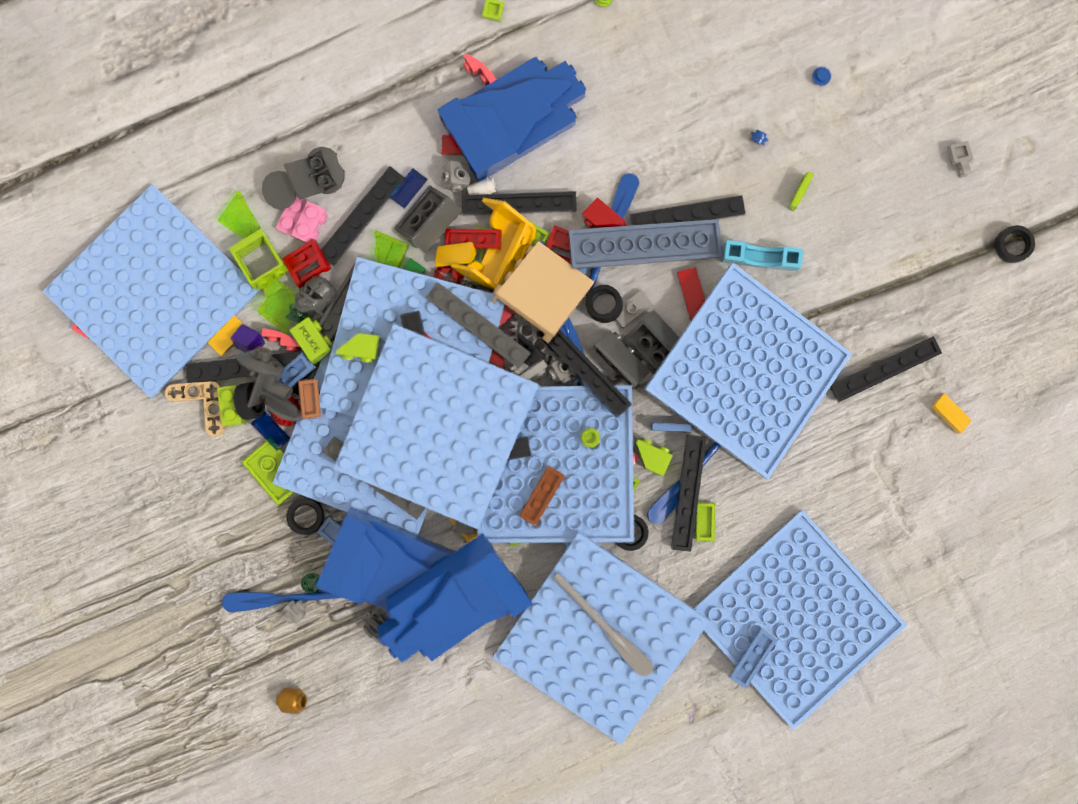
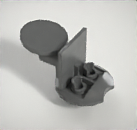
[262,146,345,210]
[236,347,301,421]

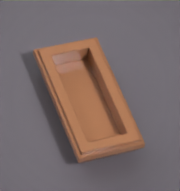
[298,379,321,419]

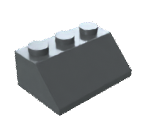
[393,186,462,254]
[622,310,680,375]
[593,331,650,389]

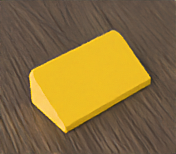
[435,242,476,267]
[930,393,972,434]

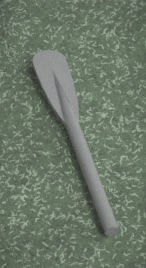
[553,572,653,676]

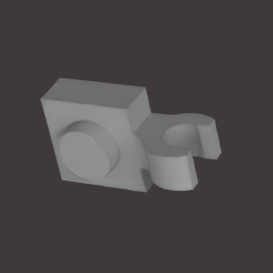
[948,141,973,178]

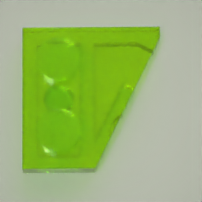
[217,191,261,239]
[374,230,410,268]
[257,282,296,334]

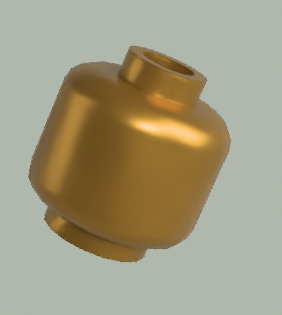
[276,688,307,714]

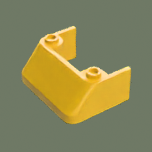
[451,198,536,291]

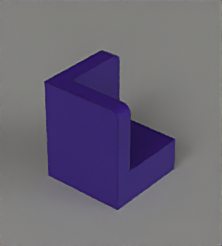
[230,324,265,353]

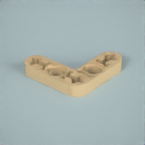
[165,381,225,437]

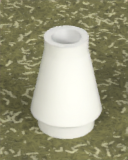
[467,176,497,195]

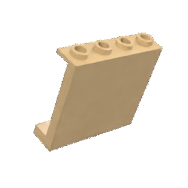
[492,241,594,343]

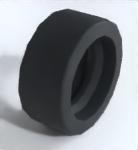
[995,225,1036,263]
[585,285,623,323]
[233,382,265,420]
[286,498,325,535]
[615,515,649,551]

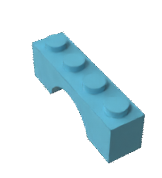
[721,240,803,271]

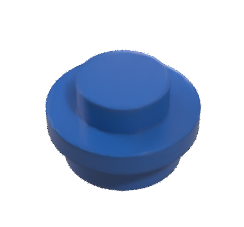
[812,67,831,86]
[750,130,769,145]

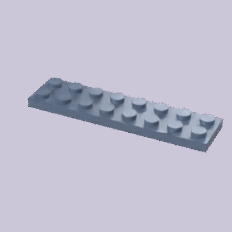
[568,219,723,269]

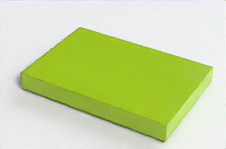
[241,437,295,506]

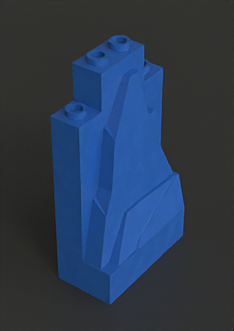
[437,56,586,181]
[316,507,456,610]
[377,533,533,663]

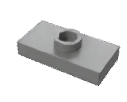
[616,290,653,328]

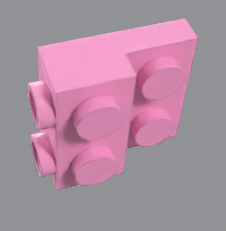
[275,197,328,243]

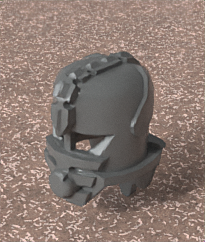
[294,276,336,323]

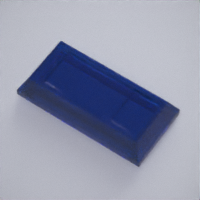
[390,168,428,209]
[251,411,290,451]

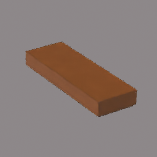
[519,466,565,526]

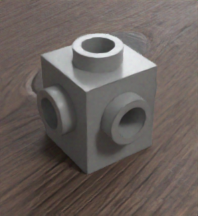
[441,161,470,192]
[546,357,573,384]

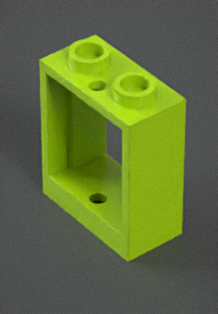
[229,228,288,291]

